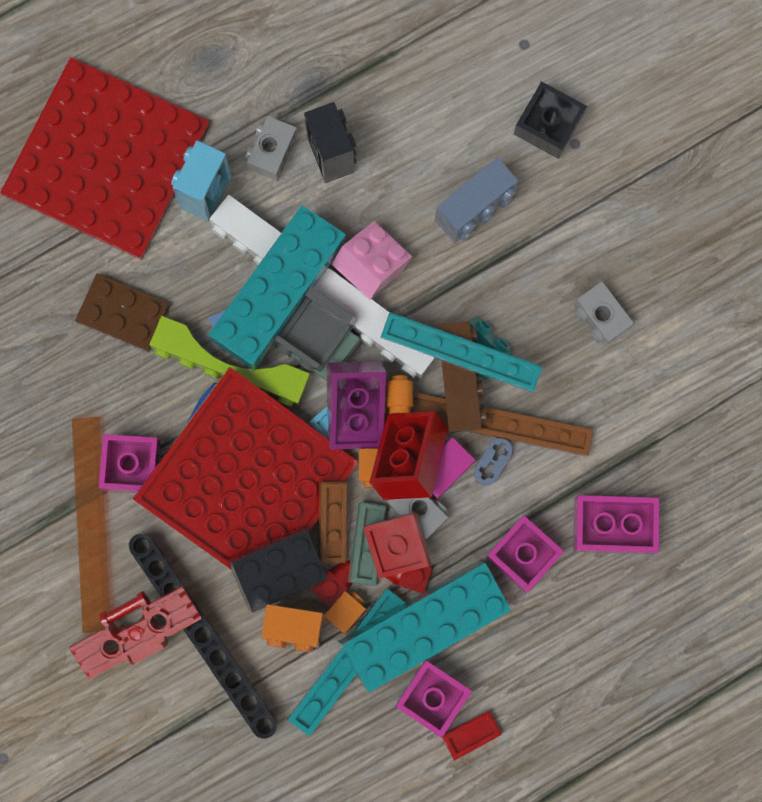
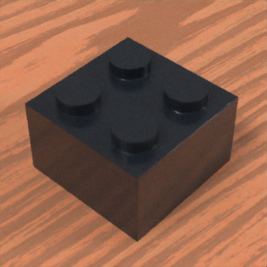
[513,81,587,159]

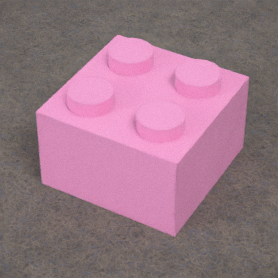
[332,221,412,300]

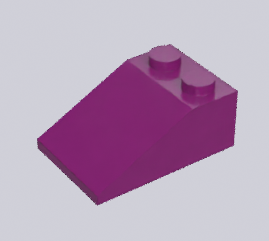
[327,361,386,450]

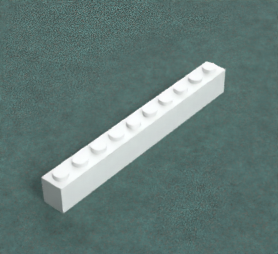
[209,195,437,380]

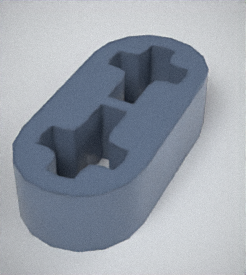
[474,438,512,486]

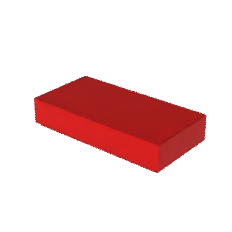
[442,710,502,761]

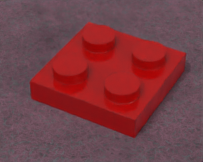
[363,512,432,579]

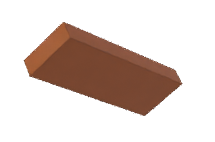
[318,482,348,563]

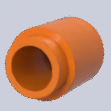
[386,375,413,414]

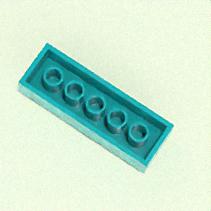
[208,205,346,371]
[338,561,511,693]

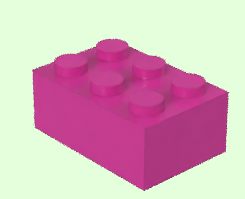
[573,495,659,555]

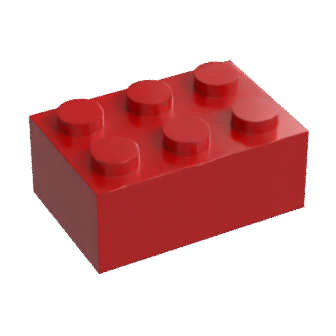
[369,411,448,500]

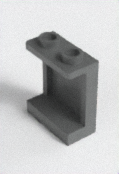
[274,286,357,372]

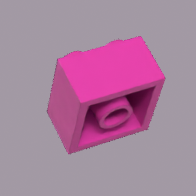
[98,434,161,494]
[485,515,564,594]
[395,660,472,738]

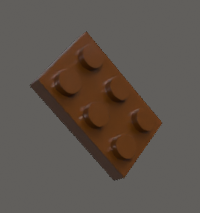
[75,273,170,353]

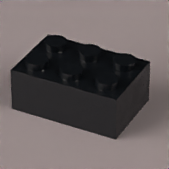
[304,102,357,183]
[227,527,327,613]

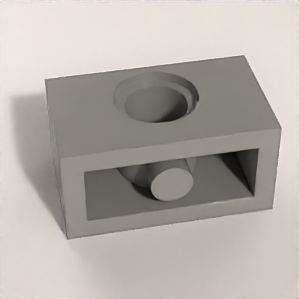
[245,116,297,181]
[574,282,634,346]
[387,498,448,541]

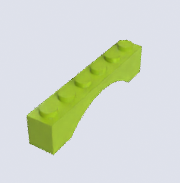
[149,316,311,408]

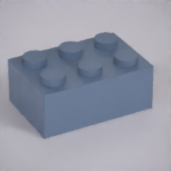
[435,157,518,243]

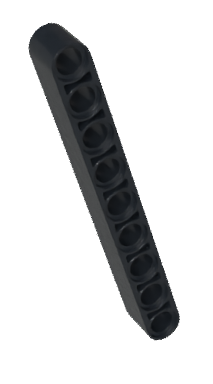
[129,533,278,739]

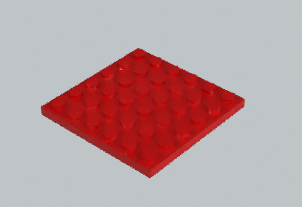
[0,57,210,260]
[132,367,359,569]

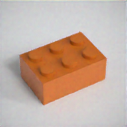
[261,604,324,653]

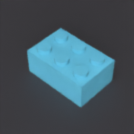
[171,140,232,222]

